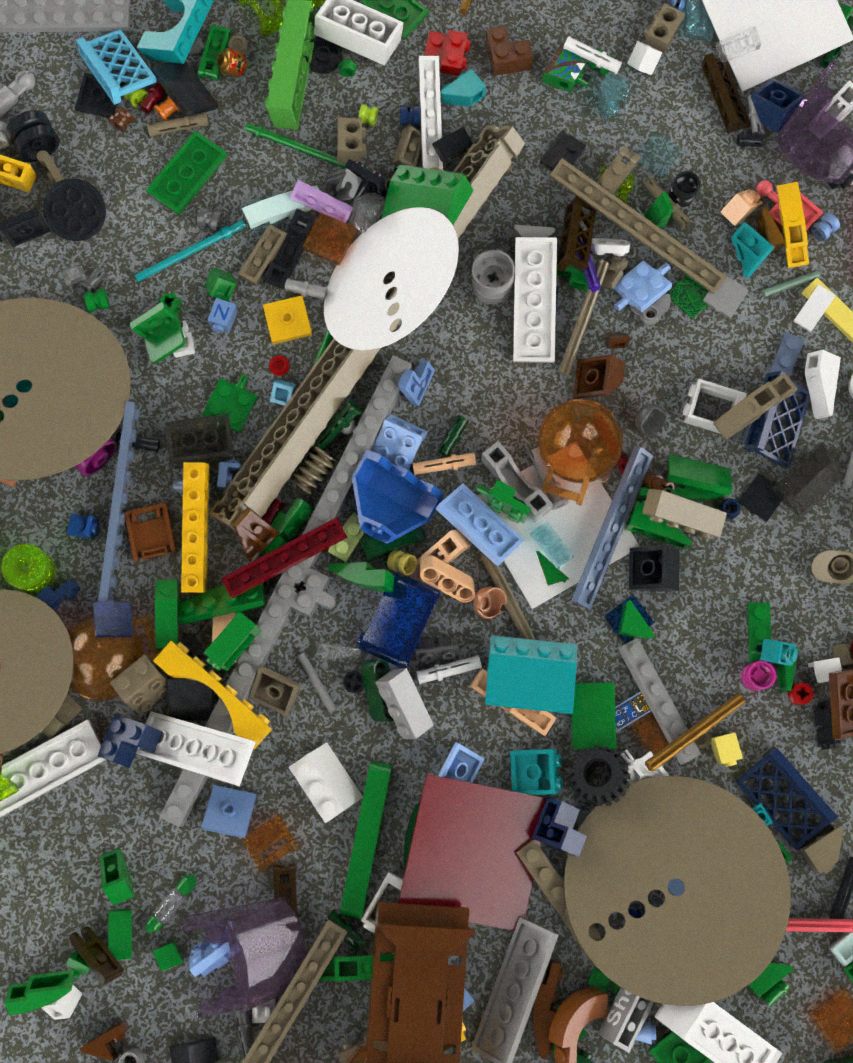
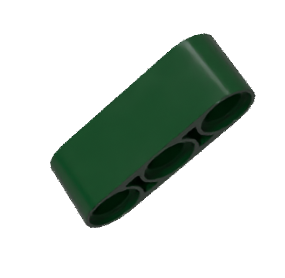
[361,659,394,722]

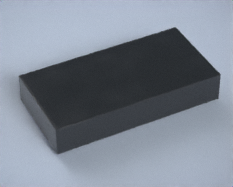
[432,127,473,162]

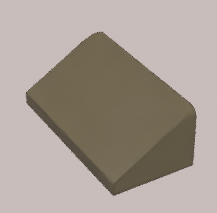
[392,125,422,167]

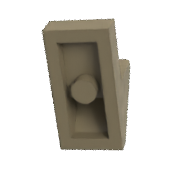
[42,693,84,739]

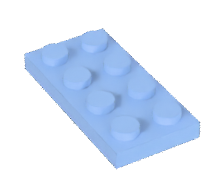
[436,483,524,567]

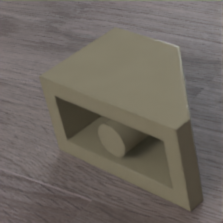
[798,825,843,874]

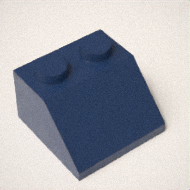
[751,78,806,132]

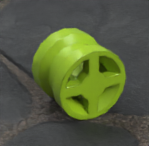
[123,83,148,108]
[358,104,378,127]

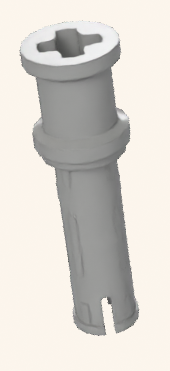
[528,447,569,510]

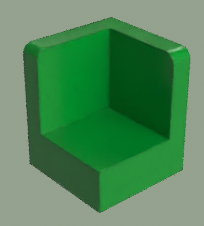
[205,267,236,302]

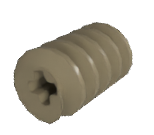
[293,446,336,494]

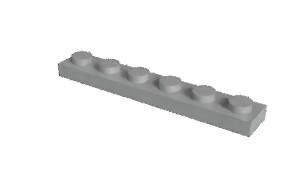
[618,638,701,765]

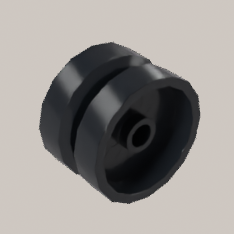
[6,110,60,162]

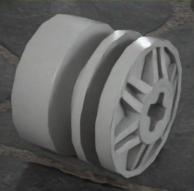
[472,250,515,305]

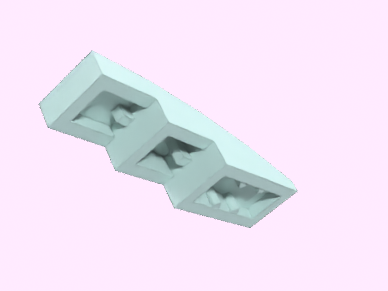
[242,185,319,229]

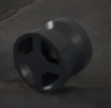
[343,671,364,694]

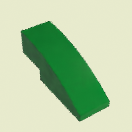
[328,562,395,592]
[4,970,76,1016]

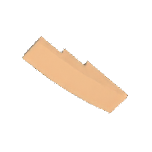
[469,669,556,736]

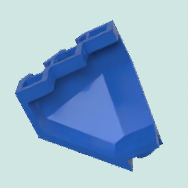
[352,450,444,544]

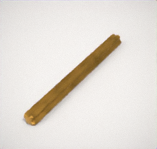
[645,694,745,772]

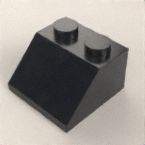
[629,545,680,592]

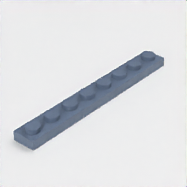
[571,446,653,610]

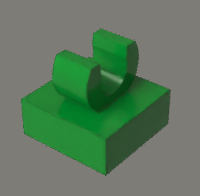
[66,950,91,980]

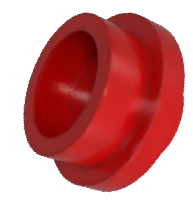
[269,356,290,376]

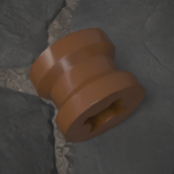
[108,106,134,132]

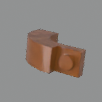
[548,987,608,1063]

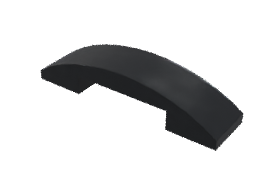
[264,209,316,290]

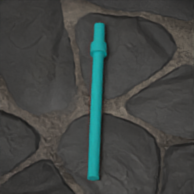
[134,220,246,282]

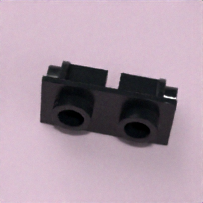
[813,704,841,750]

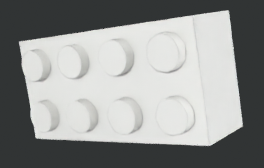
[314,0,404,66]

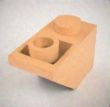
[721,189,763,226]

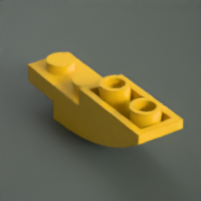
[776,182,809,268]

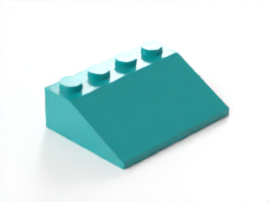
[485,635,577,714]

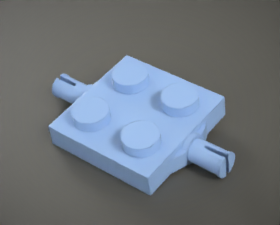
[614,261,672,312]

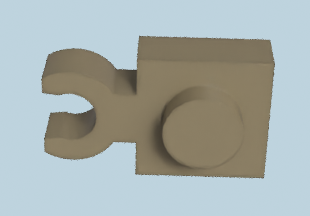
[601,256,628,289]

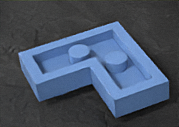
[398,359,435,406]

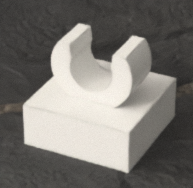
[252,997,276,1023]

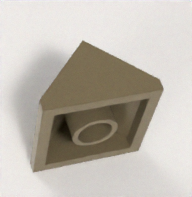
[249,666,303,717]

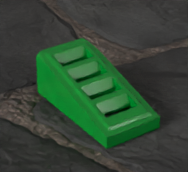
[645,192,674,229]
[777,647,799,692]

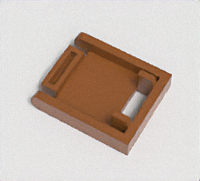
[124,503,177,562]

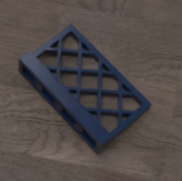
[744,371,810,468]
[736,747,838,850]

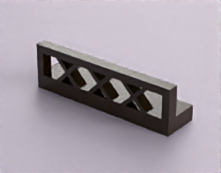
[701,53,751,133]
[556,196,596,271]

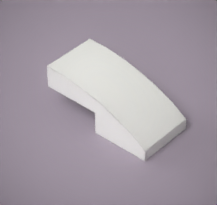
[793,284,836,332]

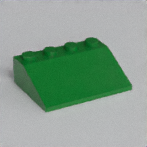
[381,164,474,225]

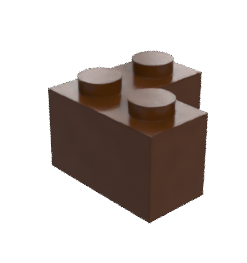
[485,25,533,76]

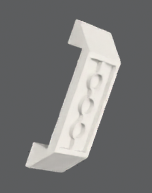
[654,1002,782,1063]

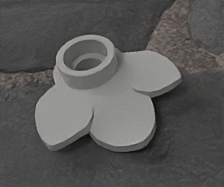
[630,294,671,325]

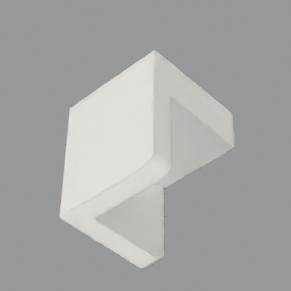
[628,41,662,75]
[808,657,842,683]
[42,985,82,1020]

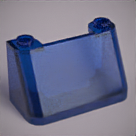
[357,571,441,668]

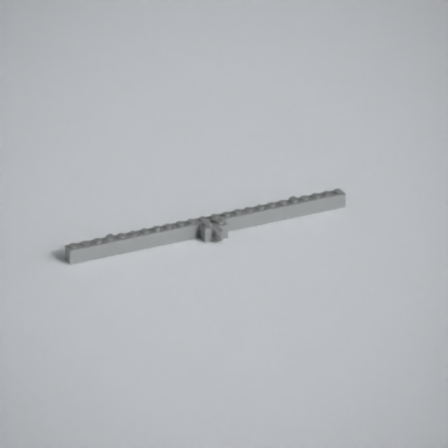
[159,355,412,827]

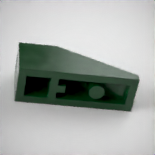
[359,526,427,563]

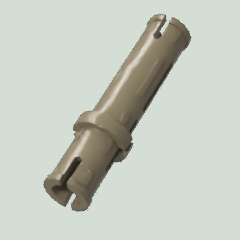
[147,112,209,137]
[643,177,691,230]

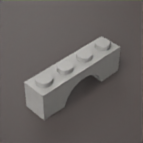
[481,441,553,523]

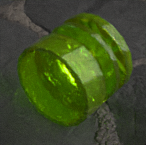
[1,544,57,594]

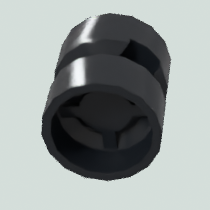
[669,171,700,207]

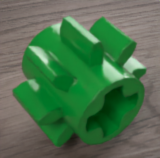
[157,292,183,313]

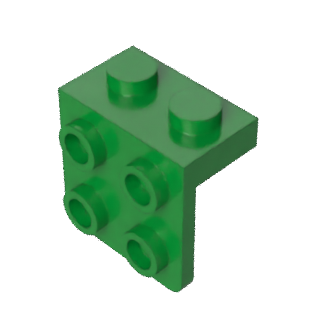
[130,302,185,364]

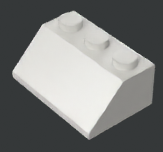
[289,743,363,823]

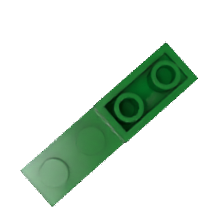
[259,497,314,581]
[319,954,394,981]

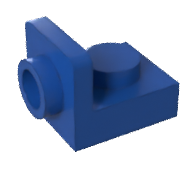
[66,514,99,540]

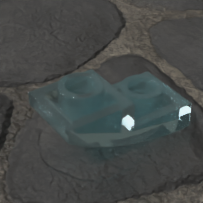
[530,521,574,569]

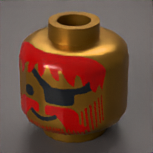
[217,48,248,78]

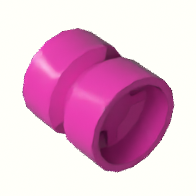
[740,661,776,691]

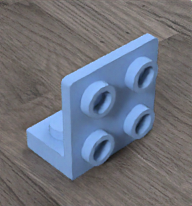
[372,414,428,470]

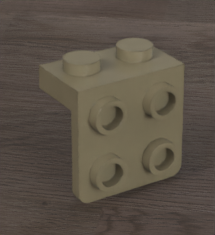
[110,654,168,714]

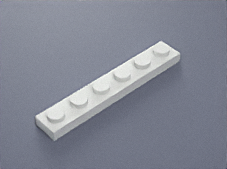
[418,56,443,170]

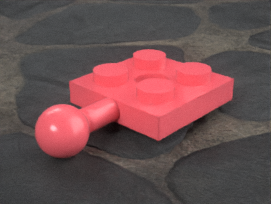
[756,180,824,231]

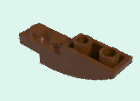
[531,959,563,1060]

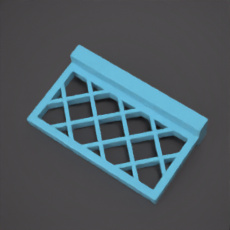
[76,29,156,105]

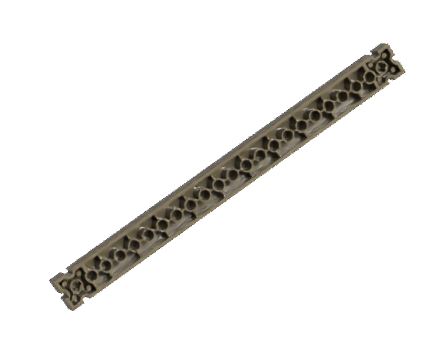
[208,125,525,532]

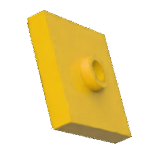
[263,296,312,345]

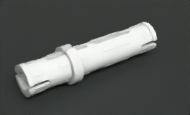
[563,36,622,74]
[416,655,482,685]

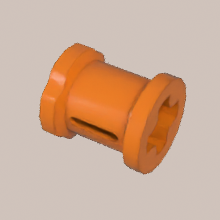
[154,96,180,121]

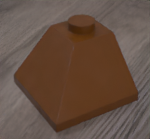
[573,354,625,399]

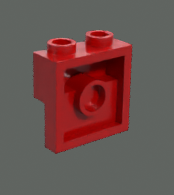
[424,30,471,76]

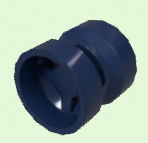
[400,105,420,126]

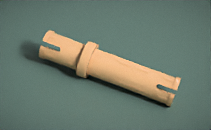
[412,452,476,476]

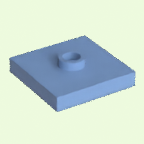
[201,785,257,838]

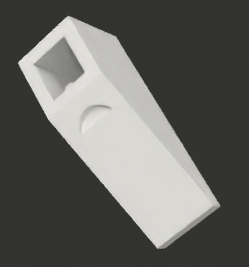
[805,350,841,419]

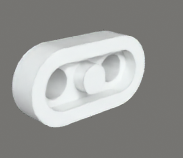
[590,238,630,256]

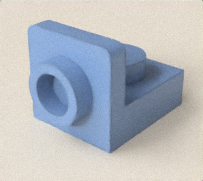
[217,460,242,491]

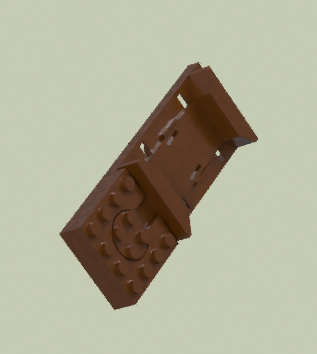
[364,901,474,1063]

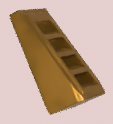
[757,207,785,252]

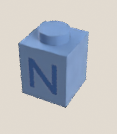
[208,298,238,333]

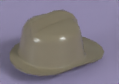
[811,550,853,584]

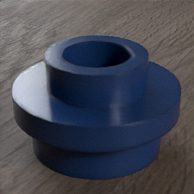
[719,498,741,519]

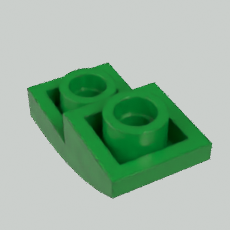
[108,909,132,960]

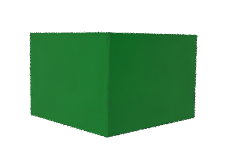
[618,600,655,640]

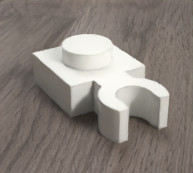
[173,321,195,358]

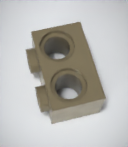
[643,3,685,55]
[337,117,366,163]

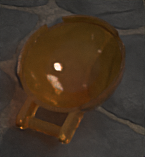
[538,399,623,506]
[68,615,162,701]

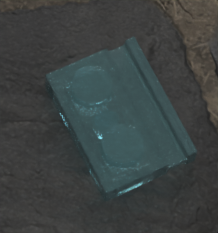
[684,0,713,43]

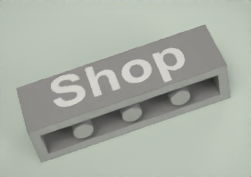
[598,988,654,1053]

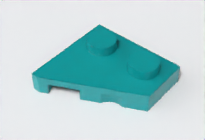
[731,222,775,278]

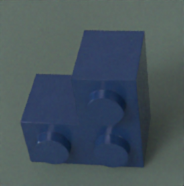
[97,714,162,768]
[532,796,587,857]

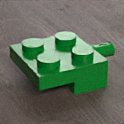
[476,480,531,524]

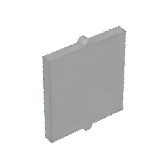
[703,276,749,319]

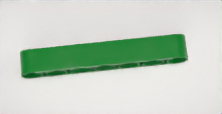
[340,761,392,919]

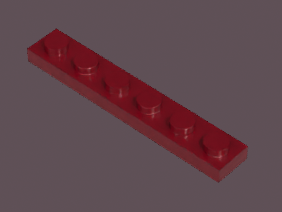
[221,517,348,599]

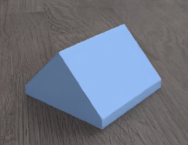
[438,742,484,783]

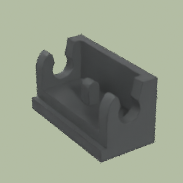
[322,168,362,202]

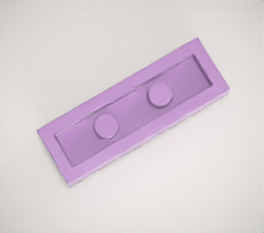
[290,180,353,225]

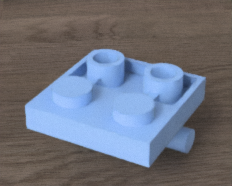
[190,926,242,977]

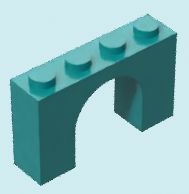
[137,0,214,64]

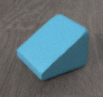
[270,379,296,406]

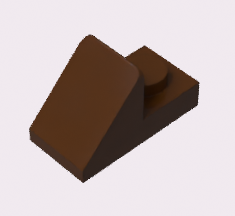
[80,1020,130,1061]

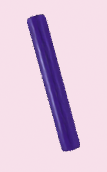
[577,236,601,292]

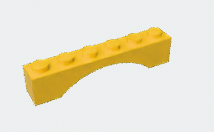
[153,641,272,749]

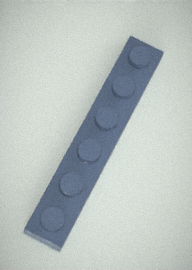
[741,332,805,443]

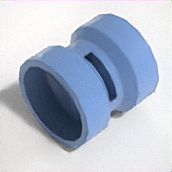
[811,213,840,242]

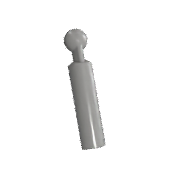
[0,70,36,118]

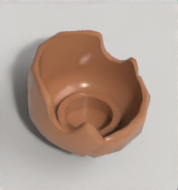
[473,586,507,619]

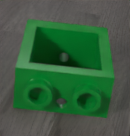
[204,611,261,671]

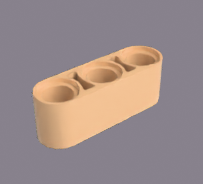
[420,555,475,603]

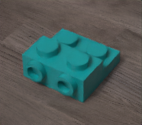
[510,749,563,795]

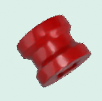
[787,683,814,705]

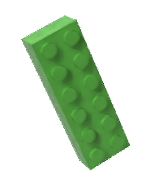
[265,0,316,130]

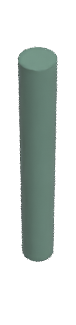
[761,270,820,297]

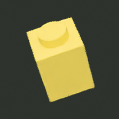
[711,733,743,767]

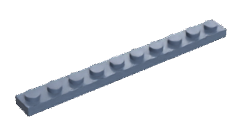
[96,401,140,615]

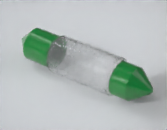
[146,875,196,933]

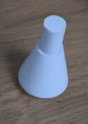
[636,1021,656,1045]

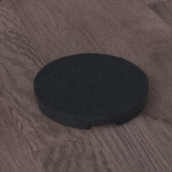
[43,179,106,241]

